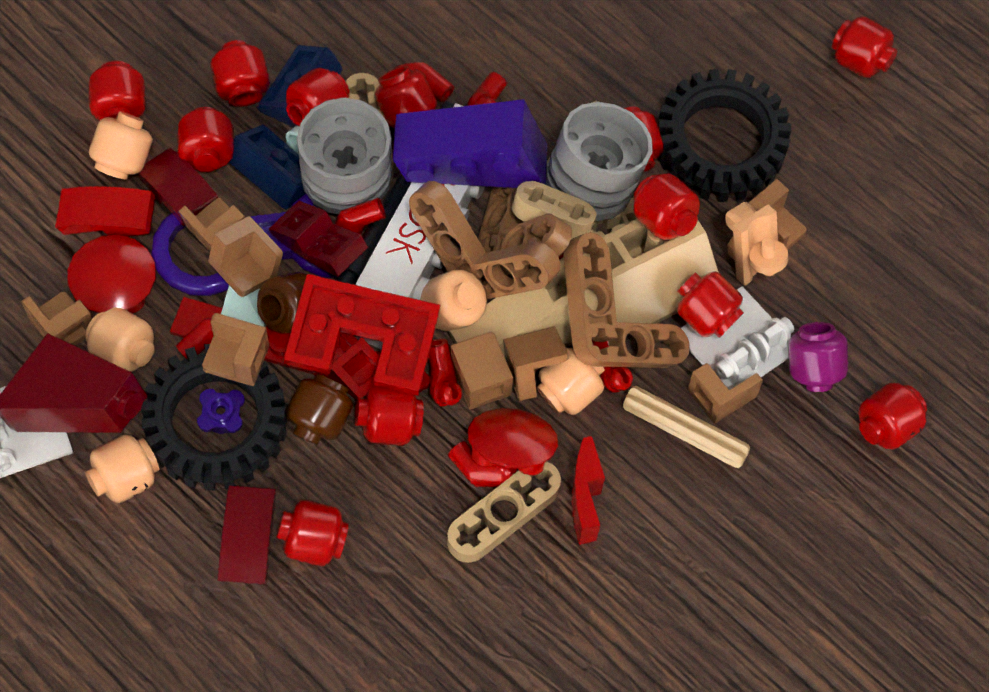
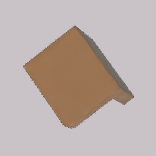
[748,179,807,250]
[178,198,245,252]
[208,216,283,297]
[21,292,92,346]
[202,313,269,387]
[503,326,568,401]
[451,332,513,410]
[688,363,763,424]

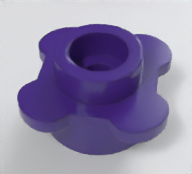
[197,389,245,434]

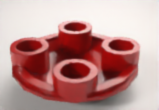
[67,235,156,313]
[468,408,558,475]

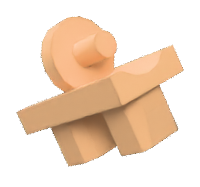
[725,202,788,286]

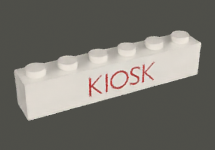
[354,103,485,350]

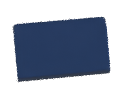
[257,45,342,128]
[229,124,305,210]

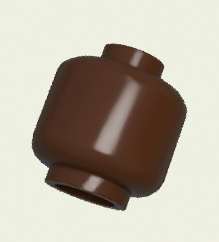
[257,272,307,334]
[286,374,353,445]

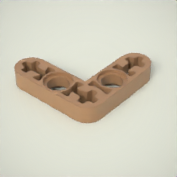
[409,181,561,299]
[478,187,572,275]
[564,232,690,368]

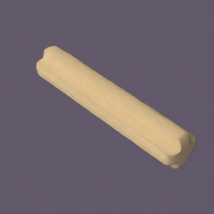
[623,386,750,468]

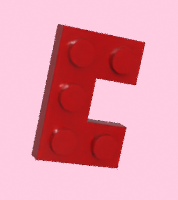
[283,274,441,396]

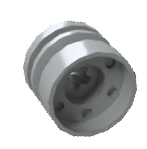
[297,98,392,214]
[546,102,653,221]

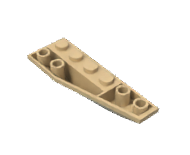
[449,220,719,357]

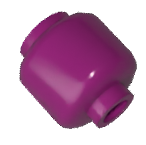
[788,322,848,392]

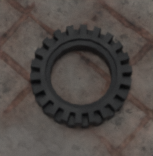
[657,69,792,202]
[141,344,287,491]

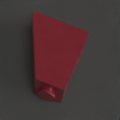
[0,333,148,433]

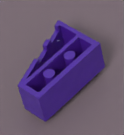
[393,99,547,188]

